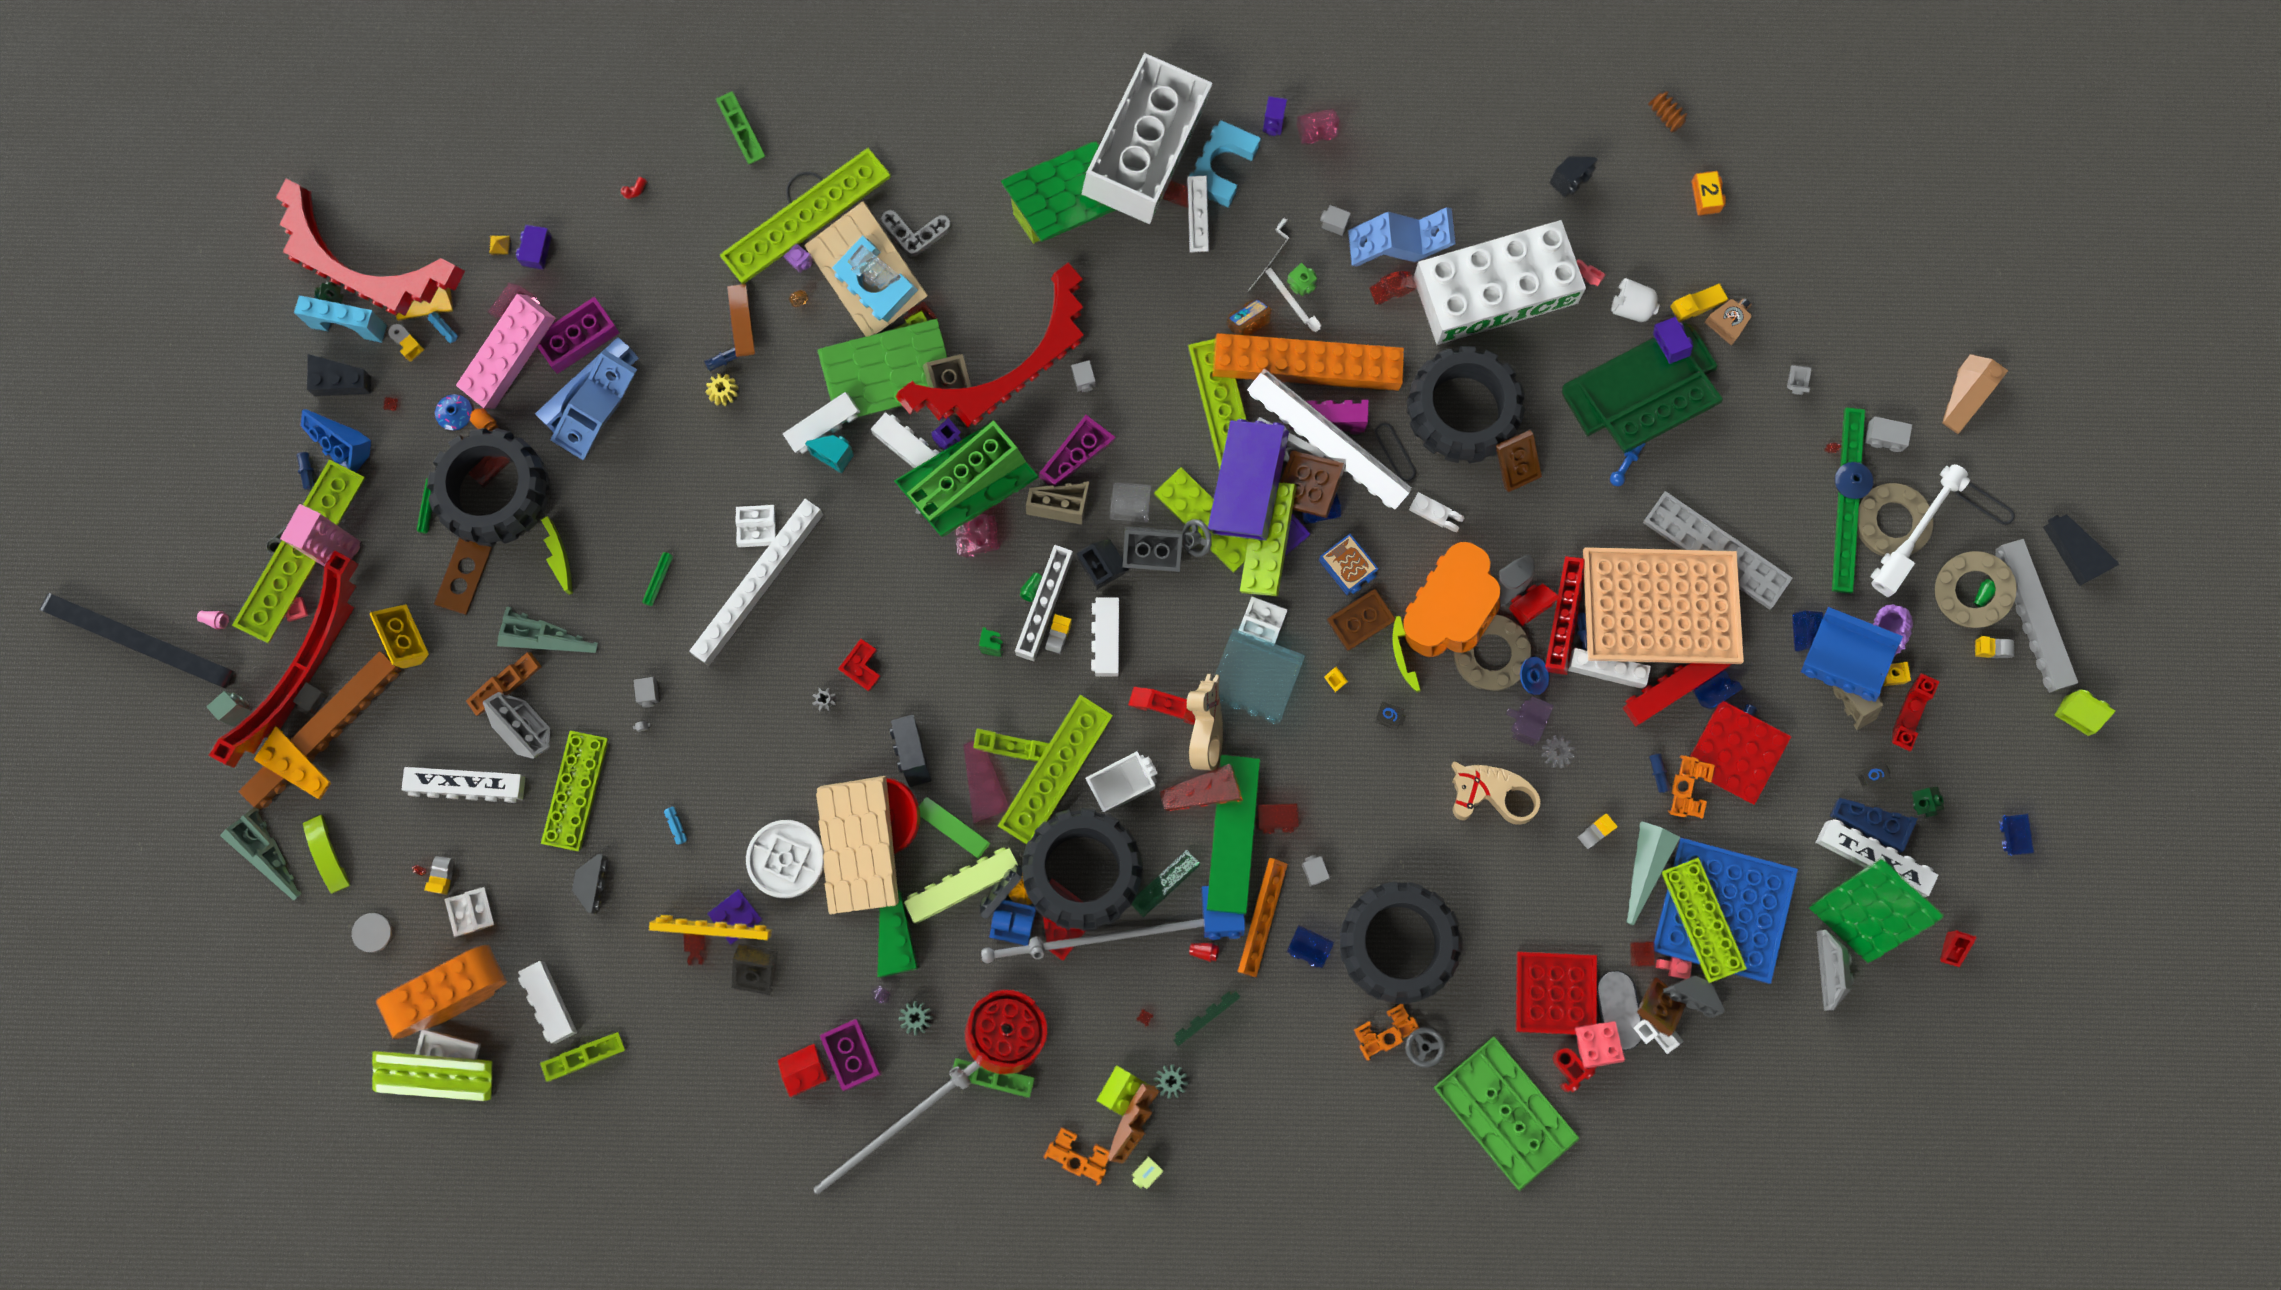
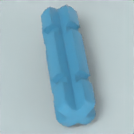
[428,312,458,343]
[664,807,687,845]

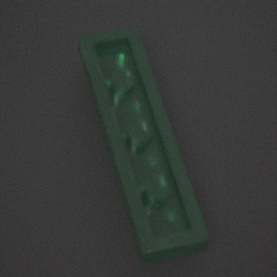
[1131,850,1201,918]
[1173,991,1241,1047]

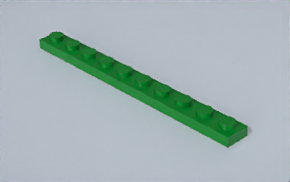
[1832,407,1865,594]

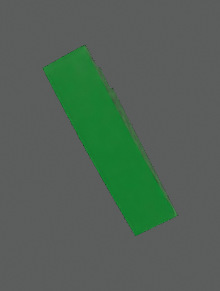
[1207,755,1260,914]

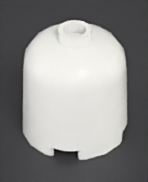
[1611,278,1660,322]

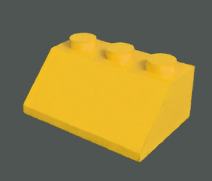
[395,287,453,320]
[370,604,429,669]

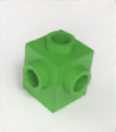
[1287,263,1317,297]

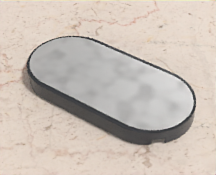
[1597,971,1642,1050]

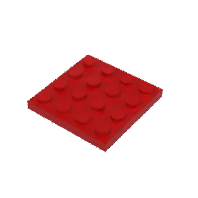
[1690,700,1792,805]
[1516,952,1597,1035]

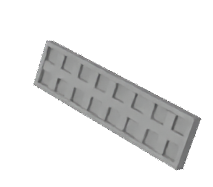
[1643,491,1792,610]

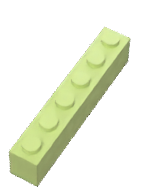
[904,847,1018,924]

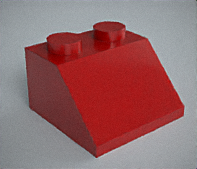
[1509,583,1559,626]
[778,1044,830,1097]

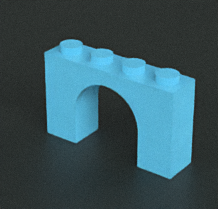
[1187,121,1261,208]
[832,235,918,322]
[294,295,387,343]

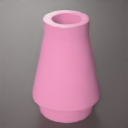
[197,611,229,630]

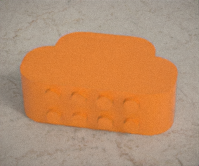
[1403,542,1500,657]
[376,945,507,1039]

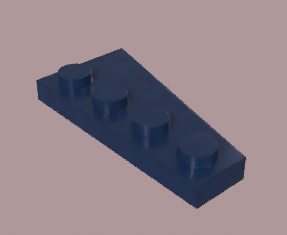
[1830,798,1918,853]

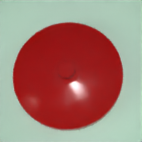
[886,778,920,854]

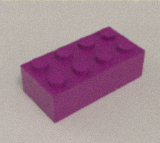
[537,297,620,374]

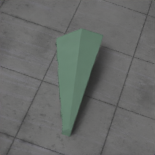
[497,607,598,653]
[220,807,301,901]
[1626,821,1680,925]

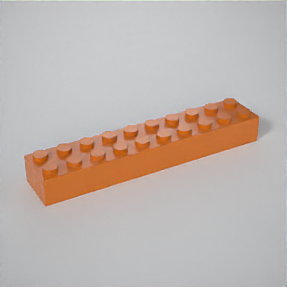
[1213,333,1404,391]

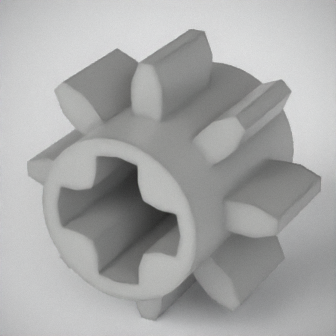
[812,688,836,712]

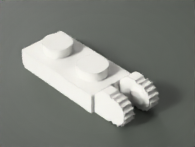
[1409,492,1464,532]

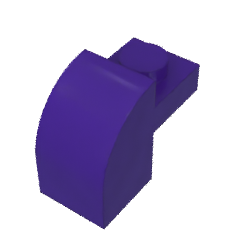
[931,418,962,450]

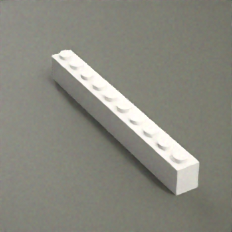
[1247,368,1412,509]
[689,499,823,666]

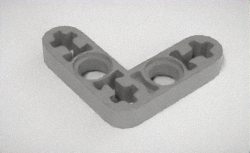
[882,210,951,257]

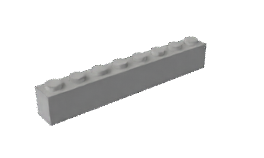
[1995,539,2078,693]

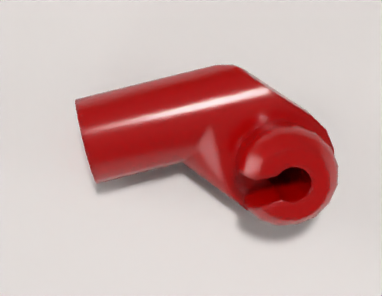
[621,177,647,199]

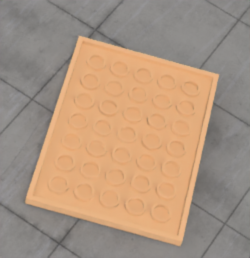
[1583,548,1744,664]

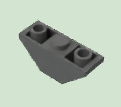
[572,854,608,914]
[1663,976,1724,1017]

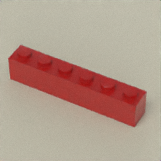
[1623,663,1732,727]

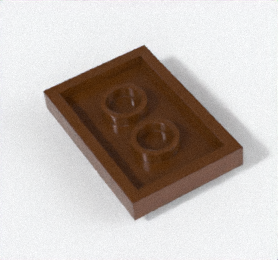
[1496,430,1542,492]
[1327,589,1396,652]
[1637,977,1686,1037]

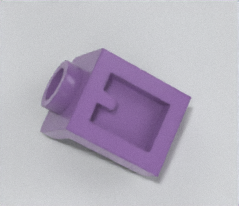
[784,244,813,273]

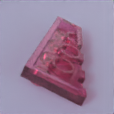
[963,740,1009,824]

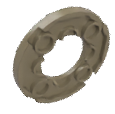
[1857,483,1933,557]
[1935,551,2016,628]
[1454,615,1531,691]

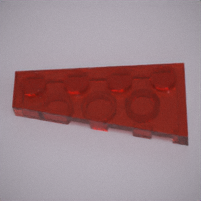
[1160,764,1243,811]

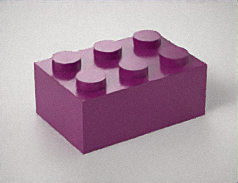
[820,1019,882,1091]

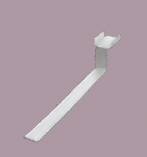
[1248,218,1289,291]
[1266,268,1321,332]

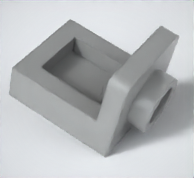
[1787,365,1812,395]

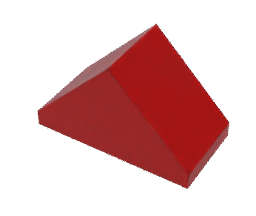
[1940,930,1976,968]

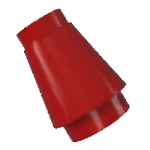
[1189,943,1219,962]

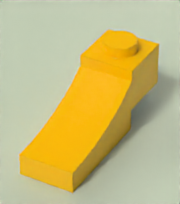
[1670,284,1728,322]

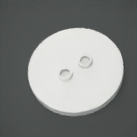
[746,820,824,898]

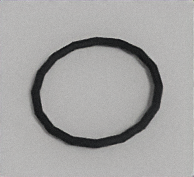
[786,172,823,203]

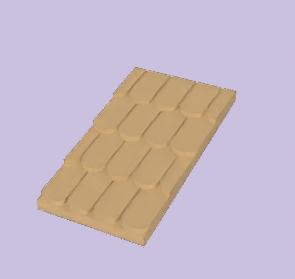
[804,201,928,337]
[816,776,899,914]

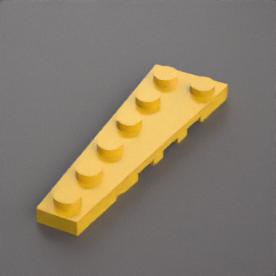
[649,915,772,940]

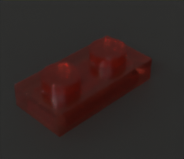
[1163,180,1189,209]
[468,456,510,487]

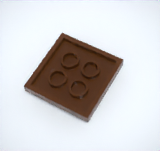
[1280,451,1346,518]

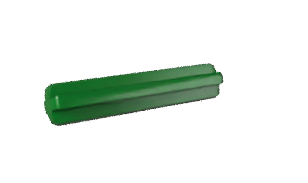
[416,478,432,533]
[642,552,673,606]

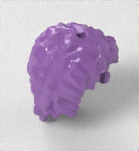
[1873,604,1913,657]

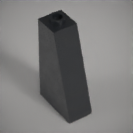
[2043,514,2119,586]

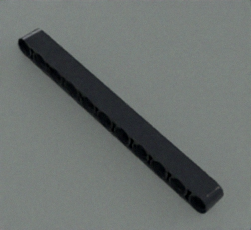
[39,593,235,689]

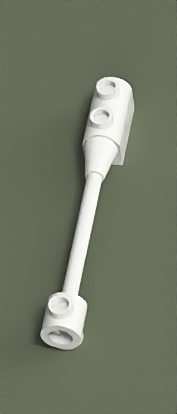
[1870,465,1970,597]

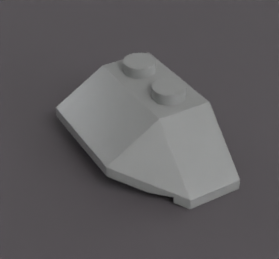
[483,692,550,759]
[1816,930,1853,1011]

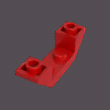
[1892,673,1940,751]
[1128,687,1196,725]

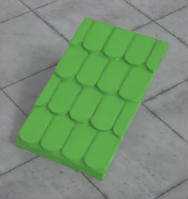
[817,319,947,417]
[1434,1037,1579,1191]

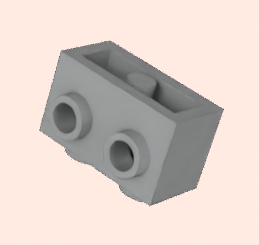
[1865,416,1912,452]

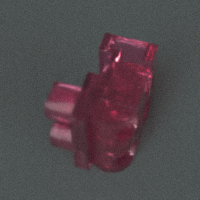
[955,514,1000,558]

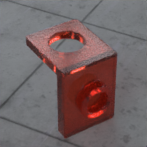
[904,301,939,324]

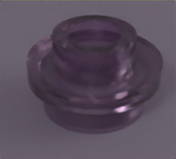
[871,986,891,1004]

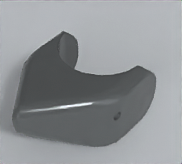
[1497,555,1535,606]

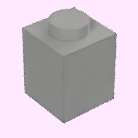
[1320,205,1350,236]
[1071,361,1096,392]
[634,677,659,708]
[1302,855,1330,887]

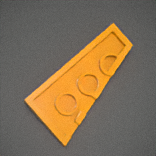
[253,727,331,800]

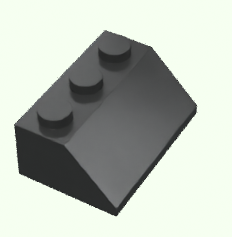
[1123,526,1183,572]

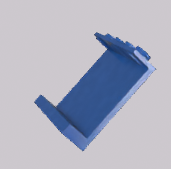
[1801,607,1903,702]

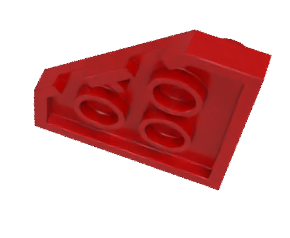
[1043,879,1086,961]

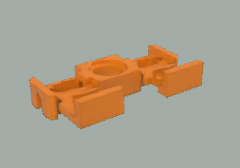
[1668,755,1715,819]
[1353,1004,1419,1061]
[1044,1127,1110,1185]

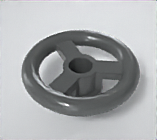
[1182,519,1212,557]
[1406,1027,1445,1068]

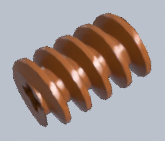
[1648,91,1688,133]

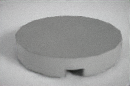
[352,913,393,952]

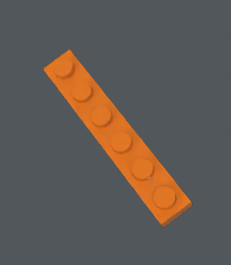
[1238,858,1287,977]

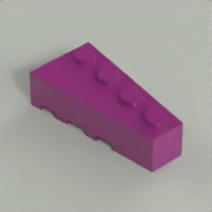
[1289,400,1368,435]
[1039,415,1116,487]

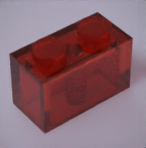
[1257,803,1299,834]

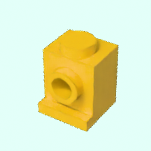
[1882,662,1911,686]

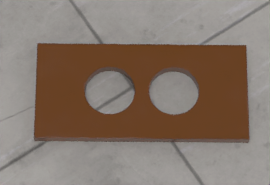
[434,538,492,615]

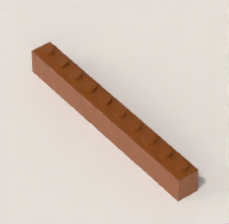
[238,651,401,810]

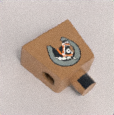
[1705,298,1751,345]

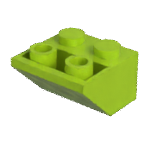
[2055,690,2115,736]
[1096,1065,1149,1116]

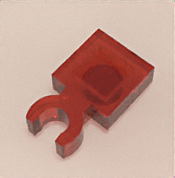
[683,933,705,966]

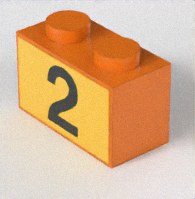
[1692,171,1726,215]

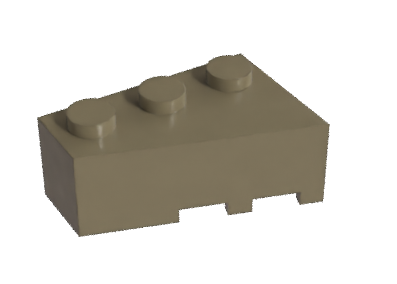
[1026,481,1089,525]

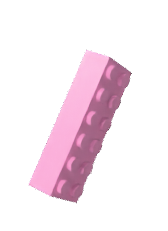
[456,294,556,409]
[280,504,361,566]

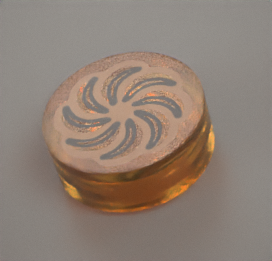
[789,290,809,307]

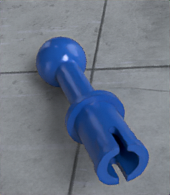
[1610,443,1645,487]

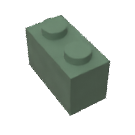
[206,691,251,727]

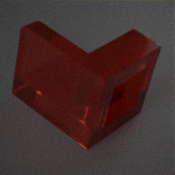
[1630,942,1655,966]

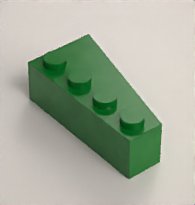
[877,891,918,978]

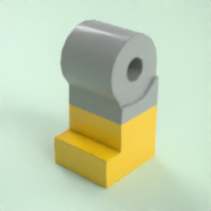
[388,324,424,362]
[1045,614,1072,654]
[1975,636,2014,658]
[1578,813,1617,849]
[424,856,453,895]

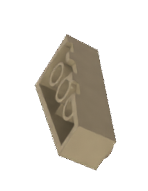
[1833,686,1883,730]

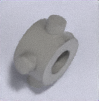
[633,721,650,732]

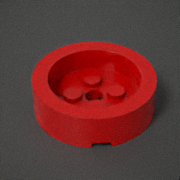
[965,990,1047,1074]

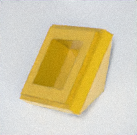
[490,236,510,254]
[1324,666,1348,692]

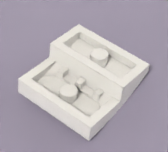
[736,505,776,547]
[1238,596,1288,646]
[445,887,494,937]

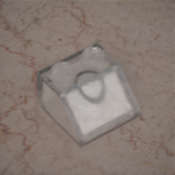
[848,244,901,289]
[1110,482,1151,522]

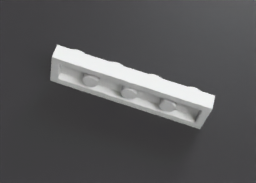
[1188,176,1209,252]

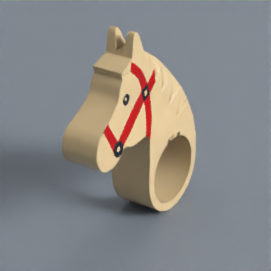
[1187,674,1223,771]
[1452,762,1540,825]

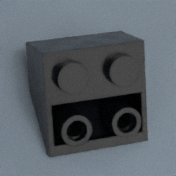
[1550,156,1598,198]
[1077,539,1129,590]

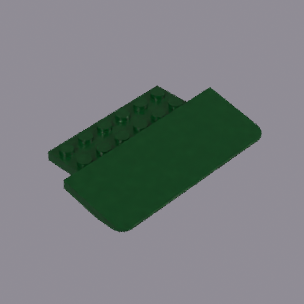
[1562,323,1723,454]

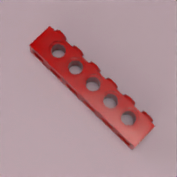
[1545,556,1585,675]

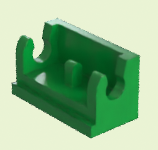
[979,627,1003,657]

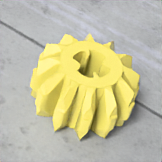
[706,374,738,406]

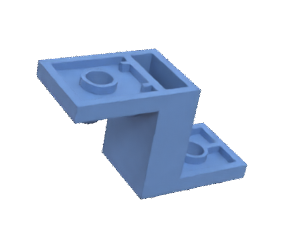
[1348,207,1455,266]
[550,349,637,460]

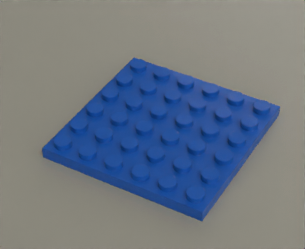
[1652,838,1798,984]

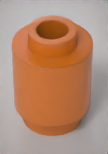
[470,408,498,431]

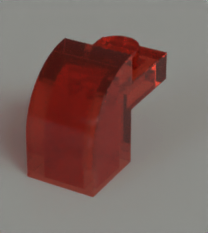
[1369,271,1416,305]

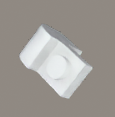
[1634,1019,1683,1054]

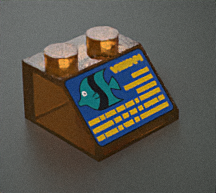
[1227,299,1272,336]

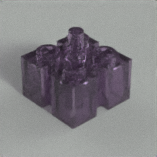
[1506,696,1554,747]

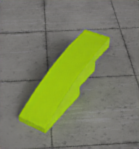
[541,516,572,595]
[540,1032,625,1082]

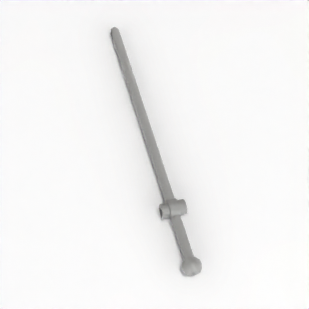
[981,919,1204,963]
[814,1061,981,1194]

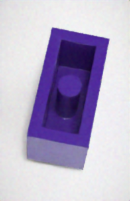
[1263,96,1287,136]
[516,225,552,270]
[1653,317,1693,364]

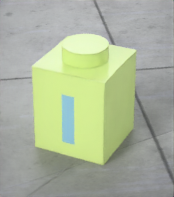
[1132,1157,1163,1189]

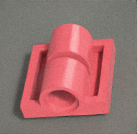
[1575,1021,1624,1069]

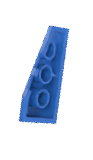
[301,409,371,473]

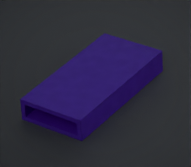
[1208,419,1289,541]

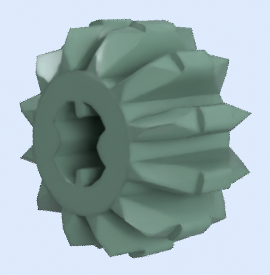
[899,1001,933,1035]
[1154,1064,1188,1099]

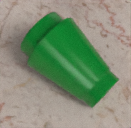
[1019,573,1042,602]
[1974,579,1996,608]

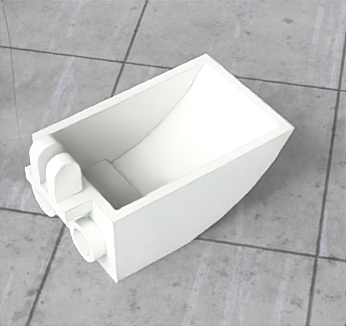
[1086,752,1158,812]

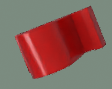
[1553,1049,1598,1092]

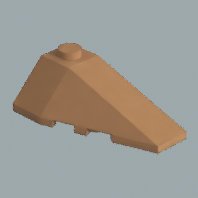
[1942,354,2008,434]

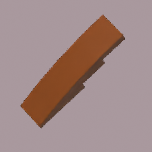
[727,284,755,357]
[466,652,542,716]
[1108,1084,1159,1163]

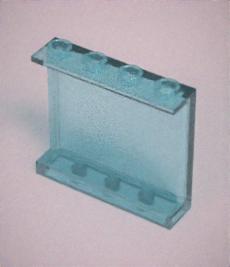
[1214,629,1305,723]

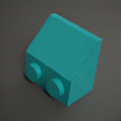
[805,435,854,474]

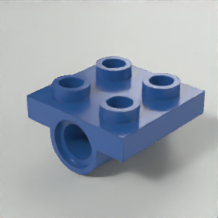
[989,900,1036,946]

